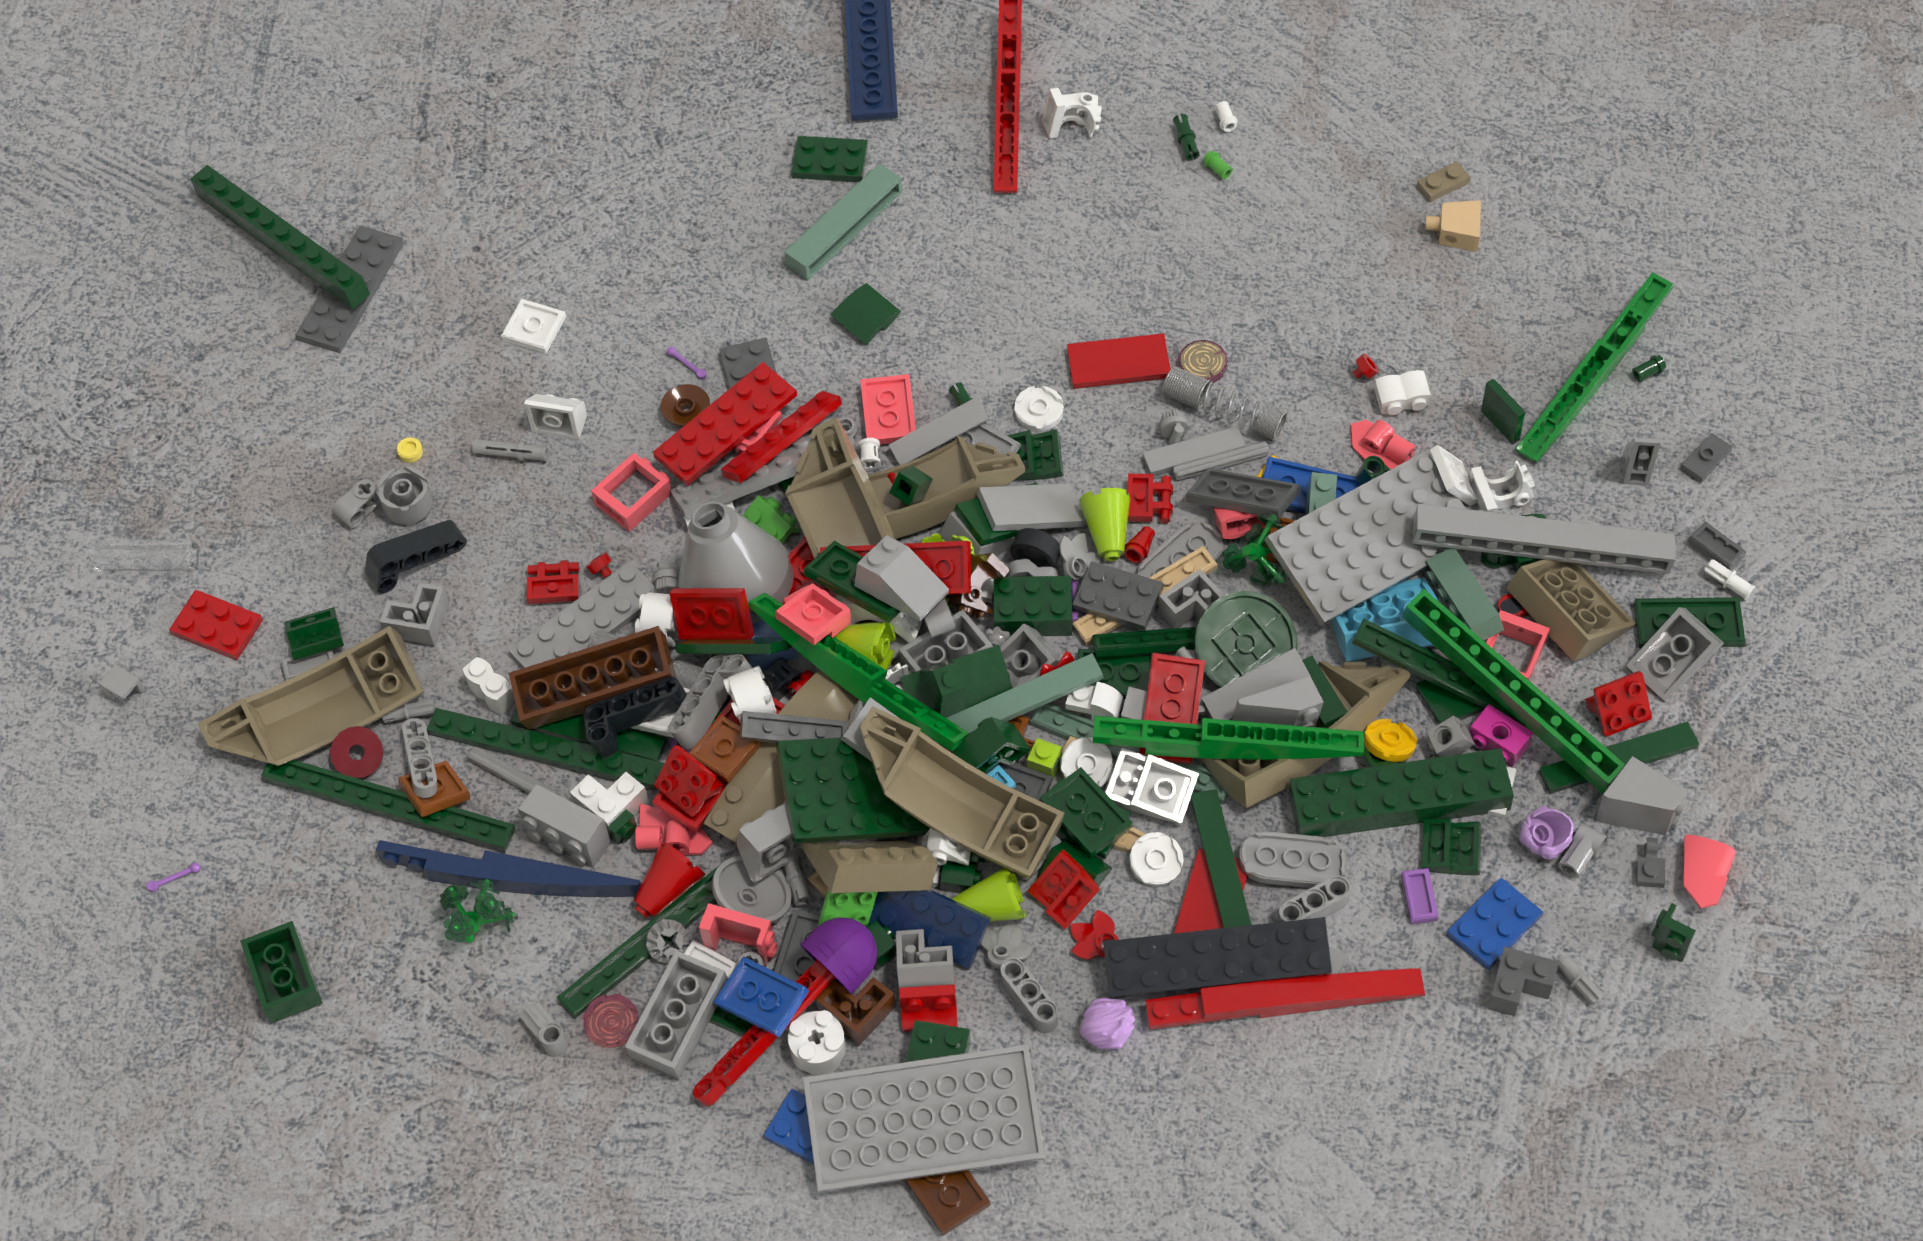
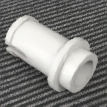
[1214,101,1238,132]

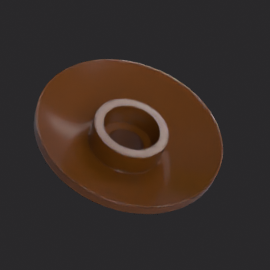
[661,384,710,427]

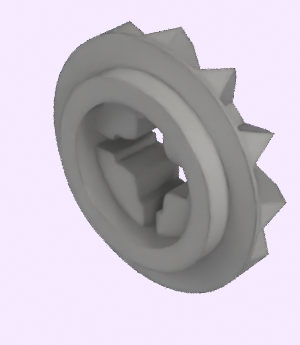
[646,919,690,964]

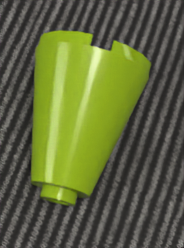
[1079,488,1130,562]
[834,622,895,670]
[952,867,1027,922]

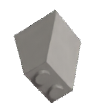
[1596,756,1689,835]

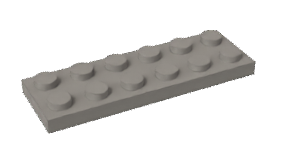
[670,436,811,519]
[508,561,661,668]

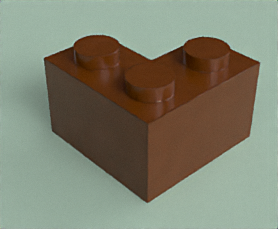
[816,977,896,1046]

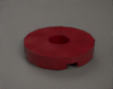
[330,726,384,779]

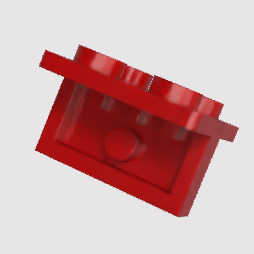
[1585,671,1652,736]
[654,745,724,817]
[899,977,958,1032]

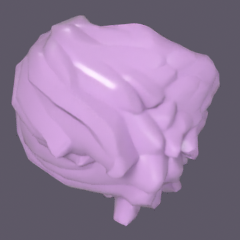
[1519,805,1574,860]
[1079,998,1135,1050]

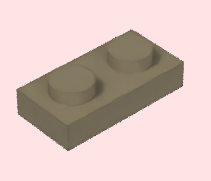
[1417,161,1471,202]

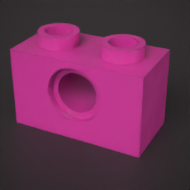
[1470,704,1534,767]

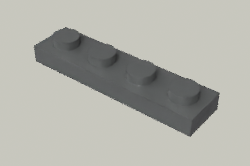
[740,711,848,743]

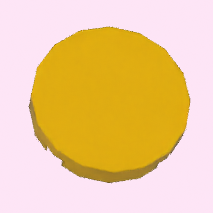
[1364,719,1417,762]

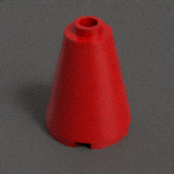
[633,841,706,918]

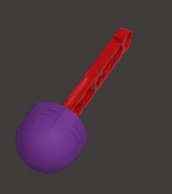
[693,918,877,1106]

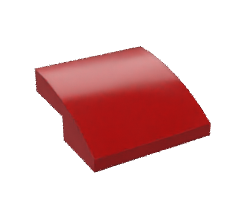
[1028,850,1100,930]

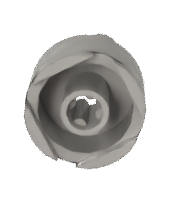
[377,466,433,527]

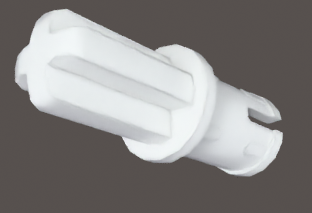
[1704,560,1755,600]

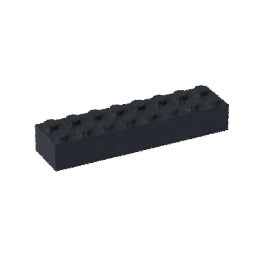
[1103,917,1332,999]

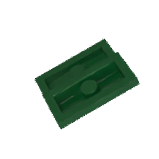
[830,283,901,345]
[1007,429,1064,481]
[285,607,344,661]
[1422,818,1482,875]

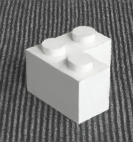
[570,772,649,836]

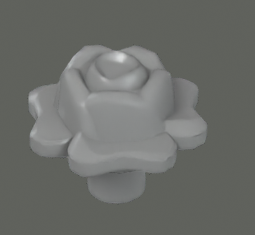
[985,626,1010,647]

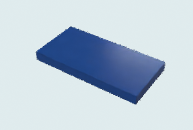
[1263,456,1361,514]

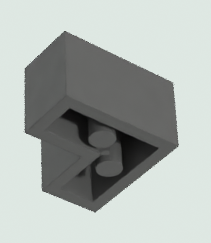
[1488,947,1559,1016]

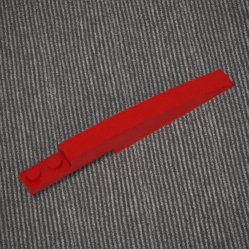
[994,0,1022,193]
[1145,968,1425,1030]

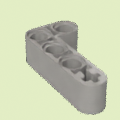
[668,654,752,750]

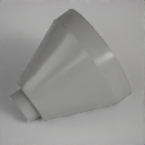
[678,501,794,624]

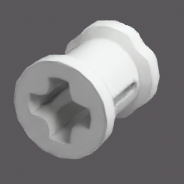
[858,438,881,471]

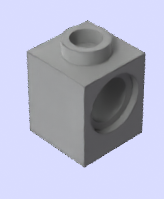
[1427,716,1475,757]

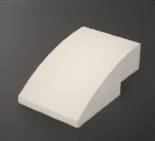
[1105,747,1199,824]

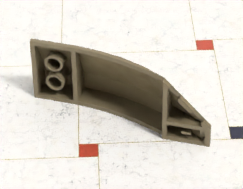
[785,417,896,624]
[868,436,1025,539]
[198,626,425,766]
[1200,661,1410,808]
[704,669,859,844]
[860,706,1064,879]

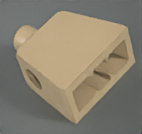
[1425,200,1481,252]

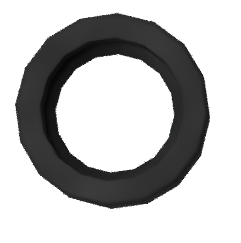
[1010,528,1060,568]

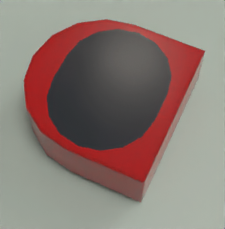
[1497,594,1528,618]

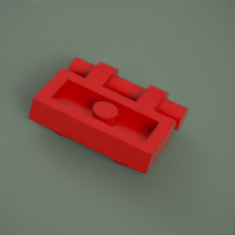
[1128,473,1173,524]
[527,560,580,604]

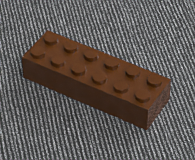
[508,626,677,730]

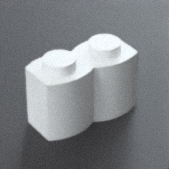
[1374,370,1431,415]
[463,657,516,715]

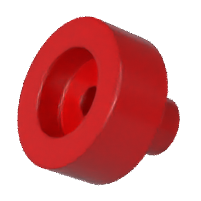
[1353,353,1379,379]
[586,551,612,578]

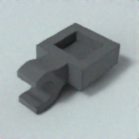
[1636,837,1665,888]

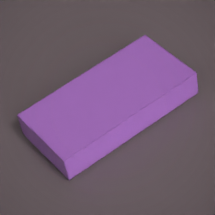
[1401,868,1439,924]

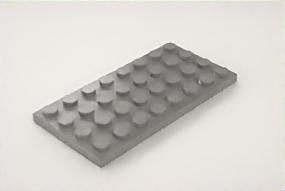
[1264,450,1466,626]
[803,1044,1045,1192]

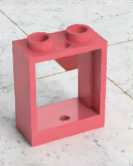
[591,453,671,532]
[1486,610,1550,681]

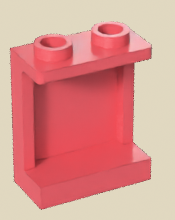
[699,903,778,966]

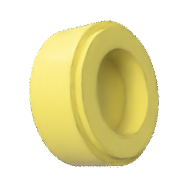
[397,437,423,463]

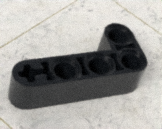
[365,520,467,594]
[584,677,687,757]

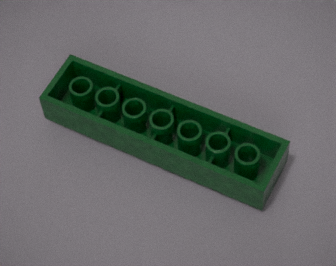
[1288,748,1514,837]

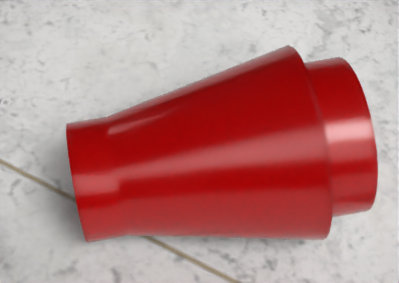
[1124,526,1155,563]

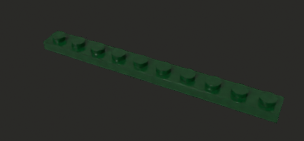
[427,708,665,791]
[261,760,516,852]

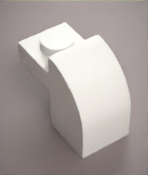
[1065,682,1124,721]

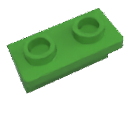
[742,495,802,544]

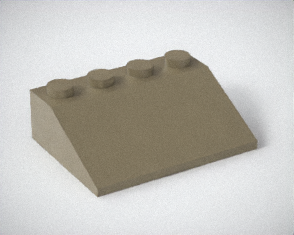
[1506,559,1636,661]
[801,840,938,893]

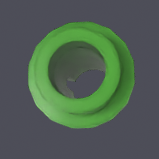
[1203,151,1233,180]

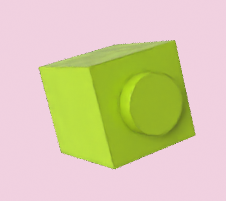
[1027,738,1062,782]

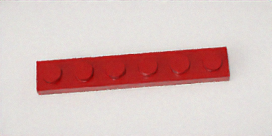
[721,390,842,483]

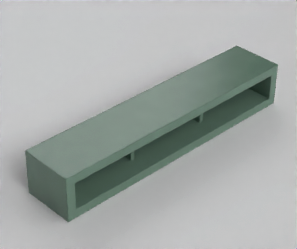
[784,164,902,281]

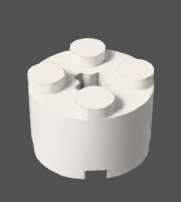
[635,592,679,647]
[723,666,777,723]
[788,1010,846,1076]

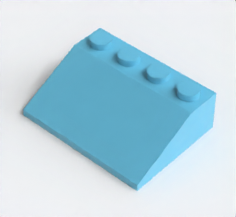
[1331,577,1438,661]

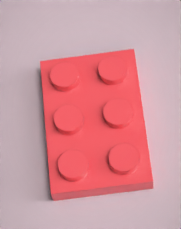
[860,374,916,445]

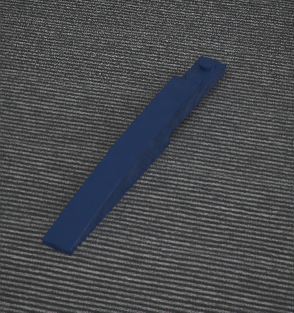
[376,840,641,897]

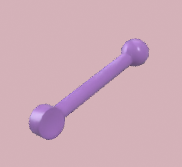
[666,347,707,380]
[1071,580,1079,623]
[146,862,201,892]

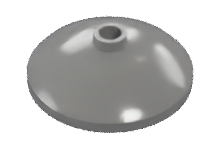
[712,856,791,924]

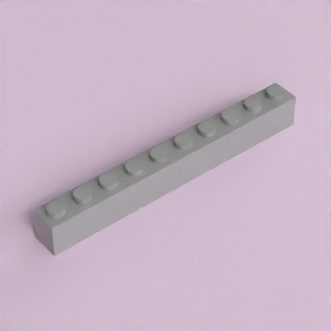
[1412,504,1676,574]

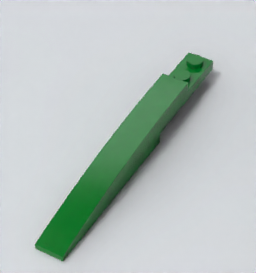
[1515,272,1674,463]
[748,593,969,751]
[1093,716,1364,759]

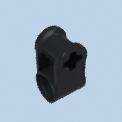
[763,657,802,701]

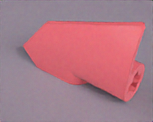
[1351,420,1416,470]
[635,804,713,855]
[1683,834,1736,909]

